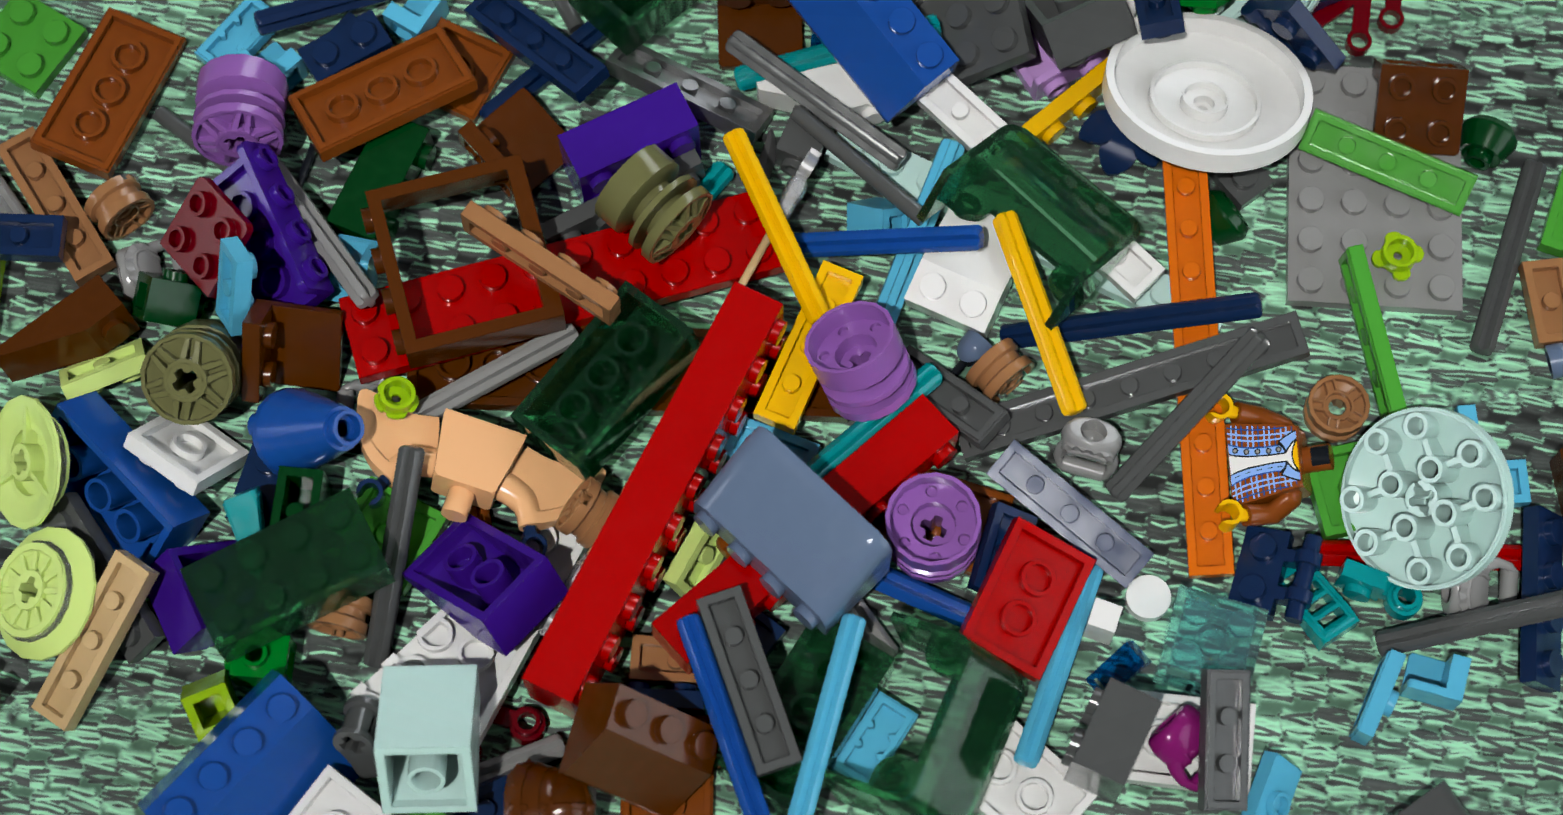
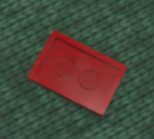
[956,516,1096,682]

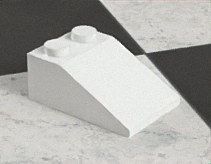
[904,187,1040,340]

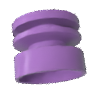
[191,54,288,167]
[804,301,917,422]
[885,472,982,583]

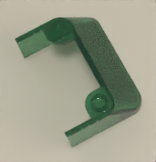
[916,124,1140,330]
[823,611,1025,815]

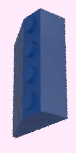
[137,669,359,815]

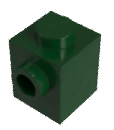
[130,268,205,327]

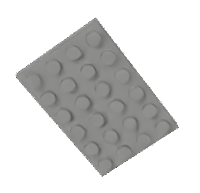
[1285,66,1463,316]

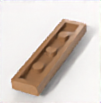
[0,126,117,288]
[461,200,621,326]

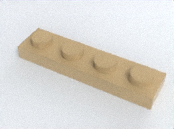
[31,549,159,731]

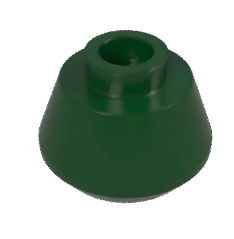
[1460,115,1518,170]
[1209,190,1249,246]

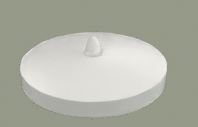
[1102,12,1313,173]

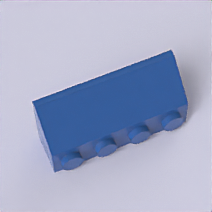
[787,0,960,124]
[51,391,210,566]

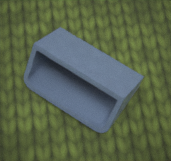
[693,426,892,635]

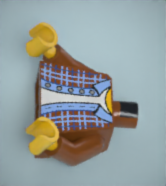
[1205,394,1334,533]

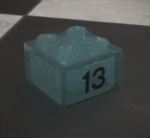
[1152,585,1269,696]

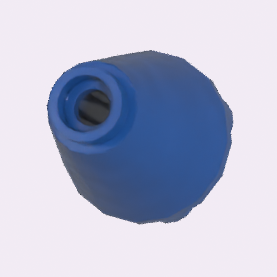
[248,388,365,476]

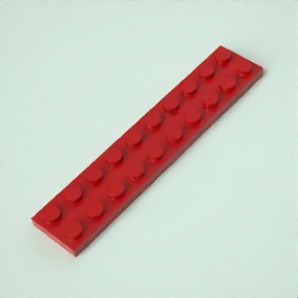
[338,192,784,384]

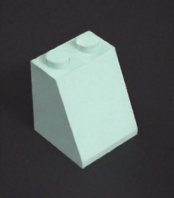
[373,664,481,814]

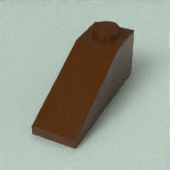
[0,274,140,382]

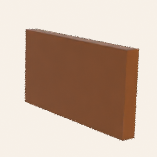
[30,7,187,180]
[286,25,479,162]

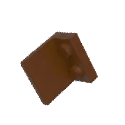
[717,0,803,70]
[1372,58,1469,156]
[457,88,564,203]
[242,299,344,403]

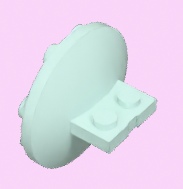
[1340,407,1514,591]

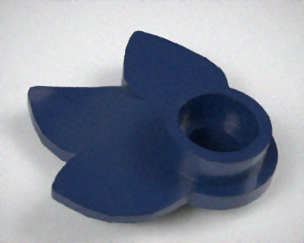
[1078,110,1160,176]

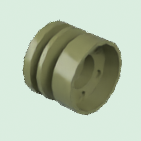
[595,144,713,264]
[140,319,242,425]

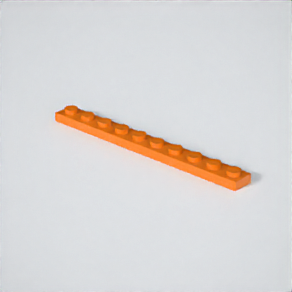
[1162,160,1235,579]

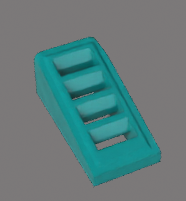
[222,485,267,586]
[1282,568,1360,651]

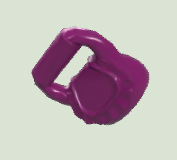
[1149,705,1200,792]

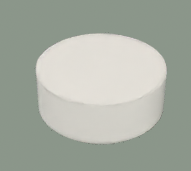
[1124,575,1171,622]

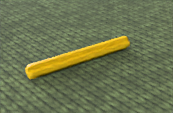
[723,127,829,325]
[993,210,1087,417]

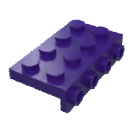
[213,141,335,307]

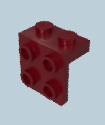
[160,177,253,299]

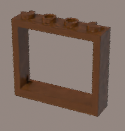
[360,153,566,369]

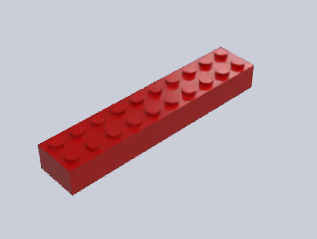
[522,281,788,719]

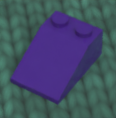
[402,514,568,656]

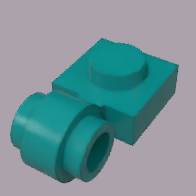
[1334,558,1423,620]

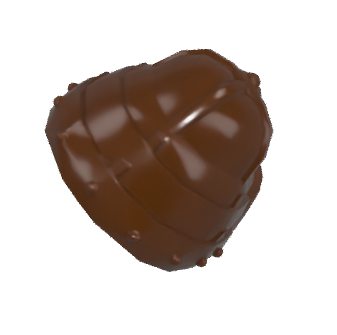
[504,759,597,815]

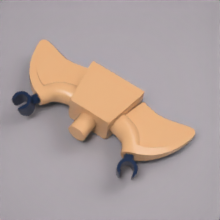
[356,389,606,555]

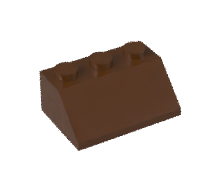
[558,683,719,815]

